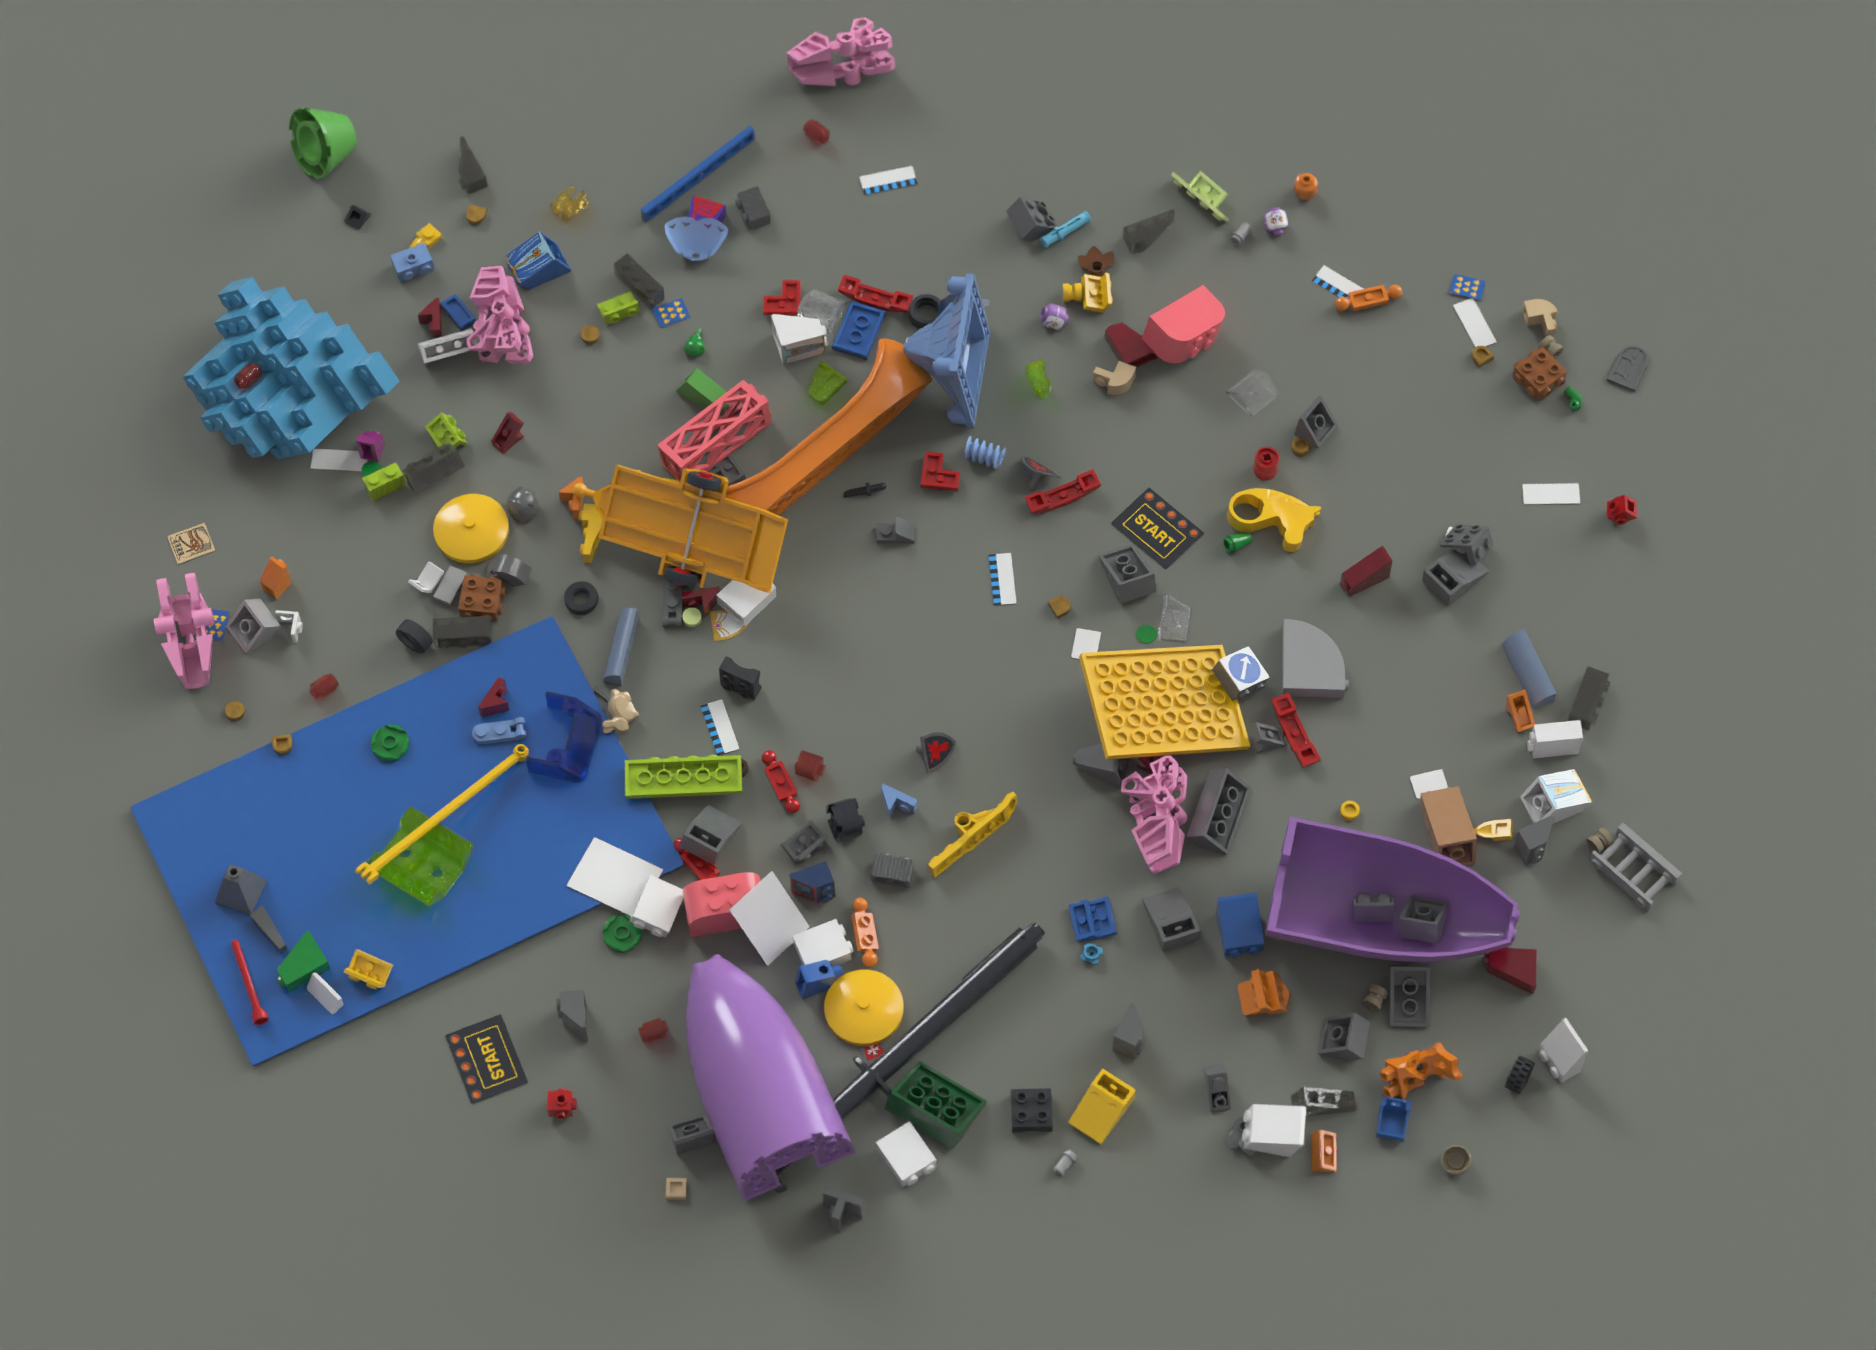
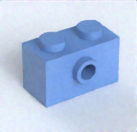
[390,243,434,282]

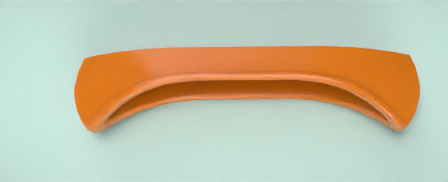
[725,338,932,516]

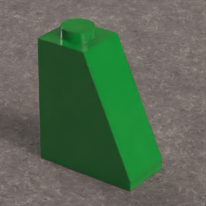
[276,931,330,992]

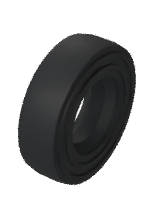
[564,581,599,615]

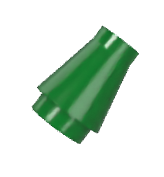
[1223,532,1253,553]

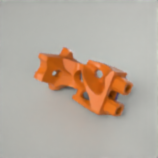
[1379,1042,1463,1100]

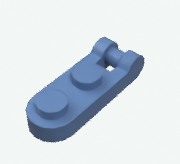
[472,717,527,744]

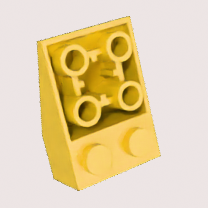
[1068,1068,1136,1145]

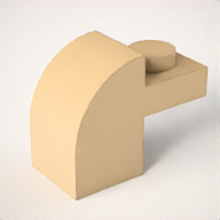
[1522,299,1557,337]
[1093,361,1136,395]

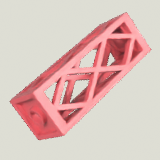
[657,380,772,481]

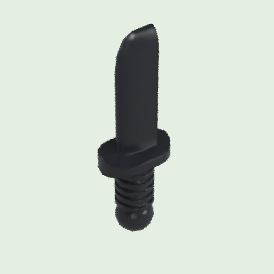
[844,482,886,498]

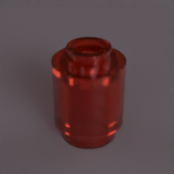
[803,119,830,145]
[234,363,262,390]
[309,673,339,700]
[638,1018,669,1043]

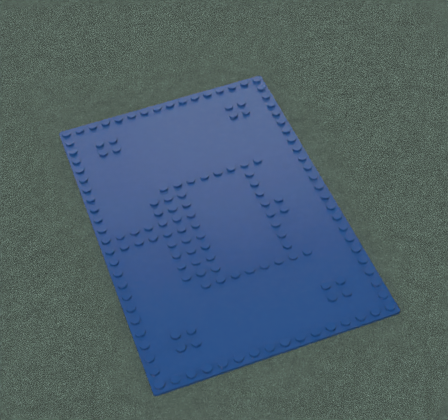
[131,617,683,1066]

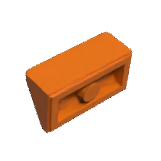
[1311,1130,1337,1172]

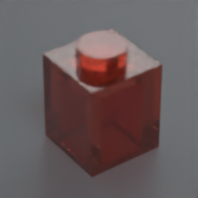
[795,750,826,782]

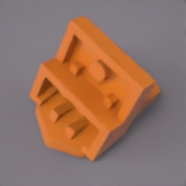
[1238,969,1291,1016]

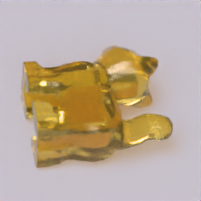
[550,185,590,222]

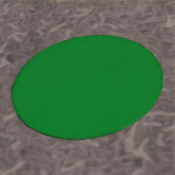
[362,461,382,477]
[1136,625,1157,644]

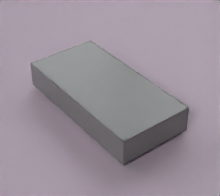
[433,566,468,606]

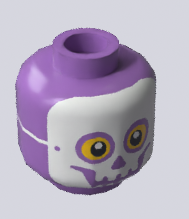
[1263,207,1288,236]
[1040,303,1069,330]

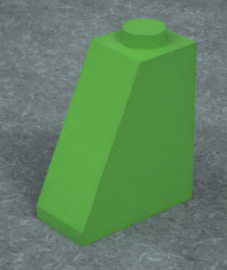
[676,368,730,412]

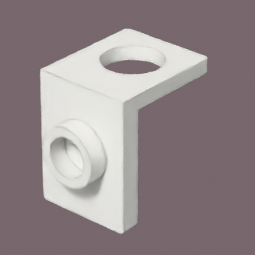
[408,561,444,593]
[275,610,303,643]

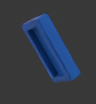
[440,294,477,331]

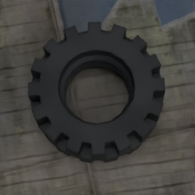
[1505,1056,1535,1094]

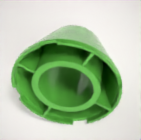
[289,107,356,179]

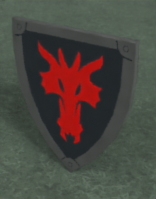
[1021,456,1061,490]
[916,732,957,774]

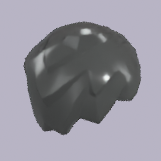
[506,486,539,522]

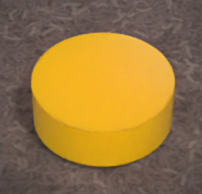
[1340,801,1360,821]

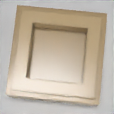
[666,1178,687,1200]

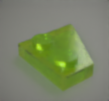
[808,360,848,406]

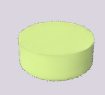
[682,608,702,628]

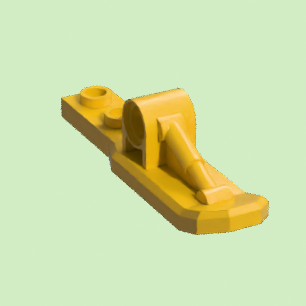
[928,792,1018,878]

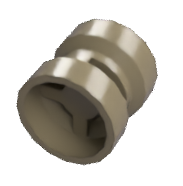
[1538,335,1564,359]
[1586,828,1614,854]
[1362,984,1389,1012]

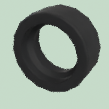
[909,294,940,330]
[396,619,433,654]

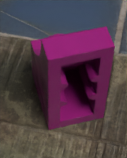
[356,431,385,463]

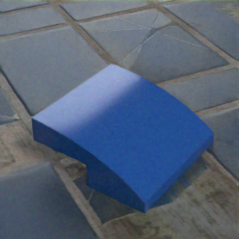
[1069,896,1118,942]

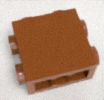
[1513,347,1567,401]
[458,575,506,622]

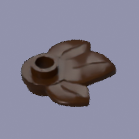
[1078,246,1114,277]

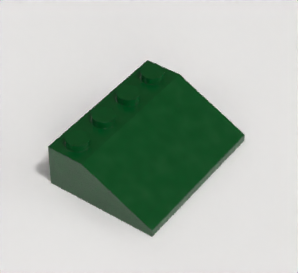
[885,1061,987,1150]

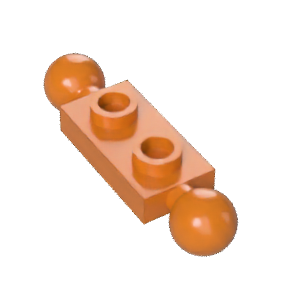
[1335,285,1402,312]
[851,898,879,967]

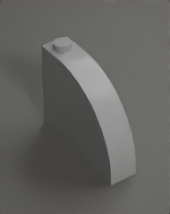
[1282,619,1349,698]

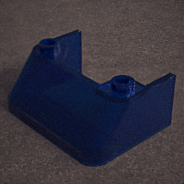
[526,691,602,783]

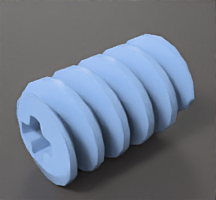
[964,436,1006,469]

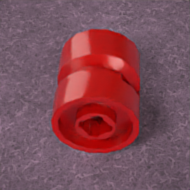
[1253,447,1279,481]

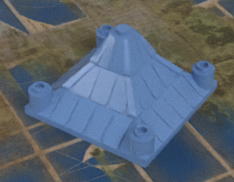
[903,273,991,428]

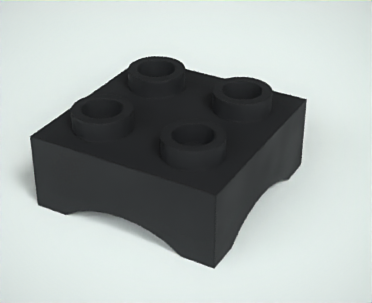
[719,656,762,700]
[1011,1088,1052,1133]

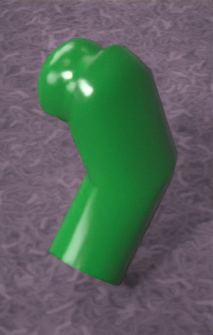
[1564,386,1582,411]

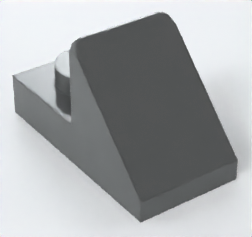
[877,517,914,544]
[1251,722,1285,752]

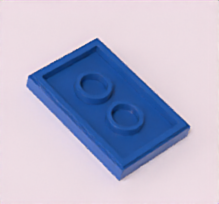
[832,301,886,360]

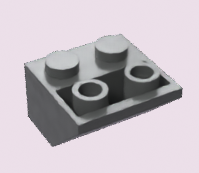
[1006,197,1058,241]

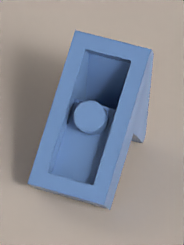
[881,784,918,818]

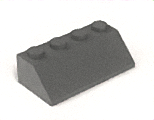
[1187,768,1251,855]

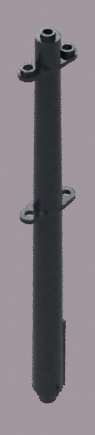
[774,923,1045,1194]

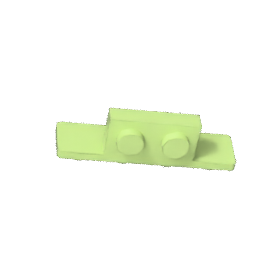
[1171,171,1229,222]

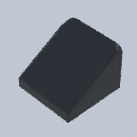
[344,205,371,229]

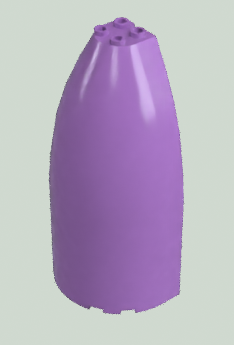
[1265,817,1520,963]
[686,955,855,1201]

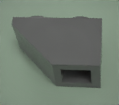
[1203,1063,1231,1112]

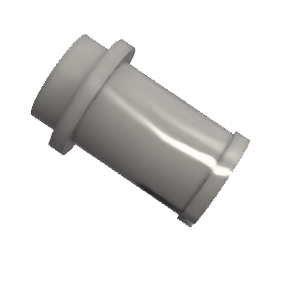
[1231,222,1252,245]
[1053,1150,1077,1176]

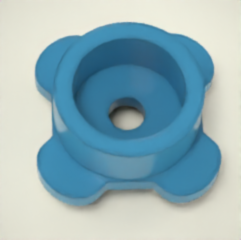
[1080,943,1103,965]

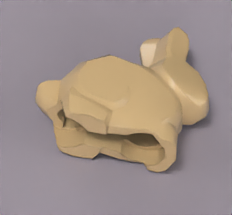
[602,689,639,733]

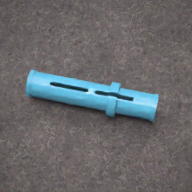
[1040,211,1091,248]

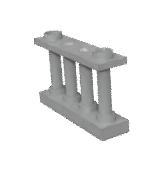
[1589,823,1682,911]

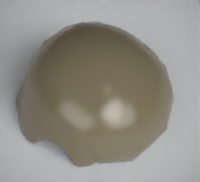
[1441,1145,1472,1176]

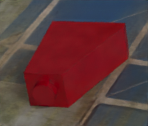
[1105,322,1158,368]
[1340,546,1393,596]
[1483,948,1537,994]

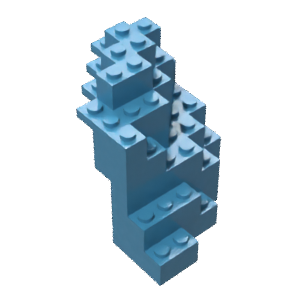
[183,277,400,459]

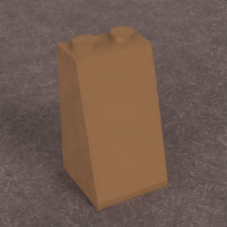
[1420,786,1477,866]

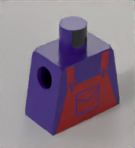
[688,195,727,228]

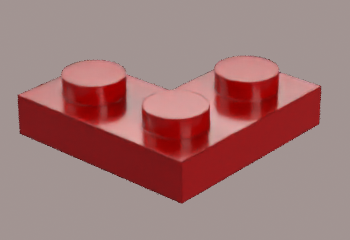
[763,280,801,316]
[921,452,960,492]

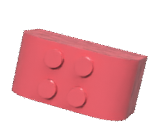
[1141,285,1225,363]
[682,872,761,938]

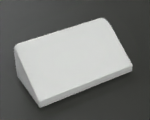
[307,972,343,1014]

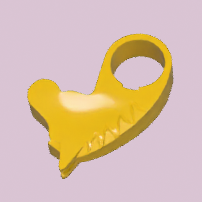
[1227,488,1321,552]

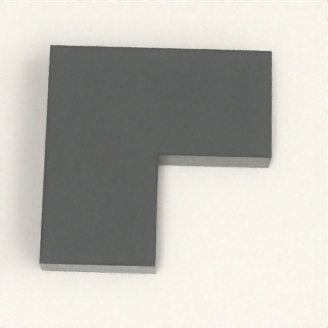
[697,448,746,486]

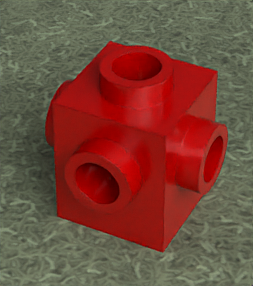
[1606,495,1637,525]
[547,1088,577,1119]

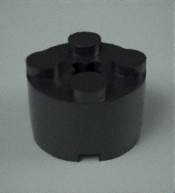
[826,798,865,842]

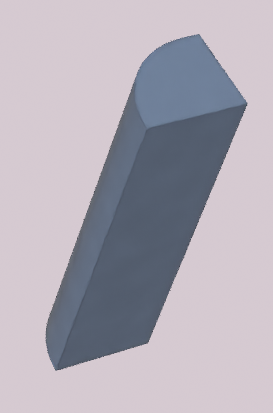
[603,608,639,686]
[1502,629,1557,709]

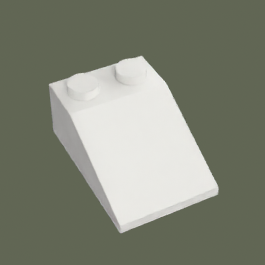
[1539,1018,1588,1083]

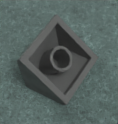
[1294,396,1338,448]
[668,1114,715,1154]

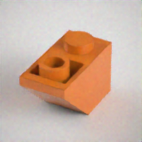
[260,556,292,600]

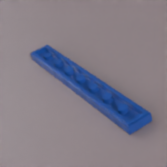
[641,126,755,222]

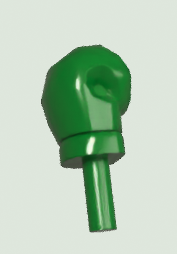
[684,328,705,357]

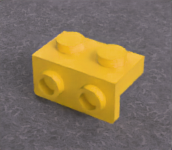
[1081,273,1113,313]
[344,950,393,989]

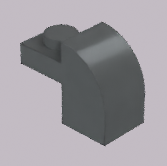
[485,555,532,587]

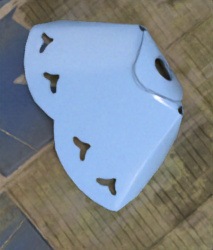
[664,217,728,261]

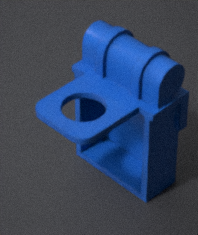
[1376,1095,1411,1142]

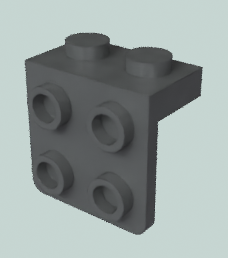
[1440,524,1494,565]

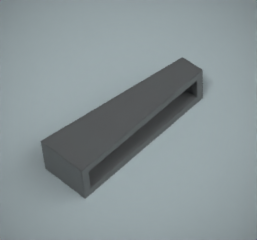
[250,905,287,954]

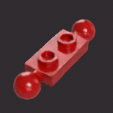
[761,750,800,814]
[674,837,720,880]

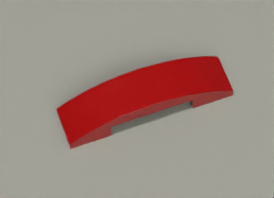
[838,275,913,313]
[1024,469,1101,514]
[1271,693,1321,768]

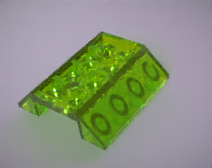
[367,806,474,907]

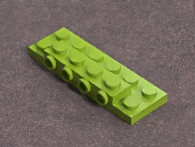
[625,755,742,799]

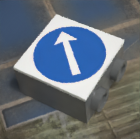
[1212,646,1269,700]

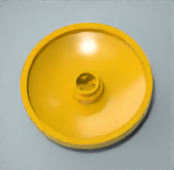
[433,494,509,564]
[824,970,904,1046]

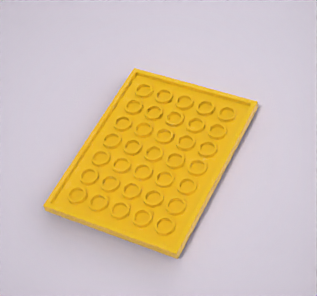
[1079,645,1250,759]

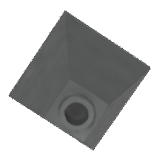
[1073,742,1129,789]
[215,864,267,914]

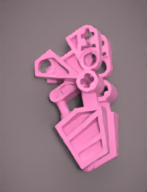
[787,18,895,86]
[466,266,533,364]
[154,572,214,689]
[1121,755,1187,874]

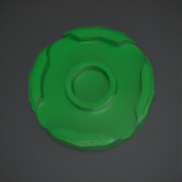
[370,724,410,762]
[603,914,642,953]

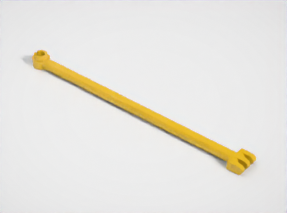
[355,744,529,884]

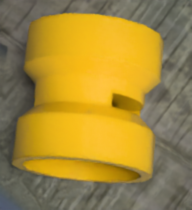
[1063,283,1082,302]

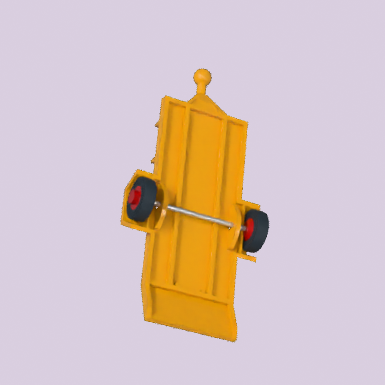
[572,465,788,593]

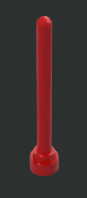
[231,940,269,1025]

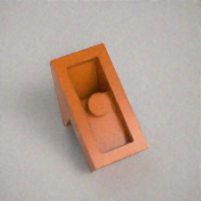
[559,477,584,519]
[1506,689,1535,732]

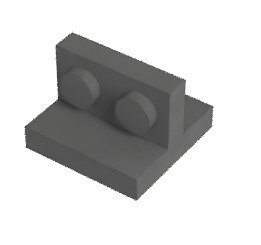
[823,1186,865,1233]

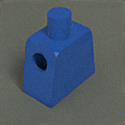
[795,960,843,999]

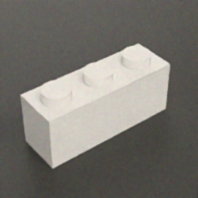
[418,329,477,363]

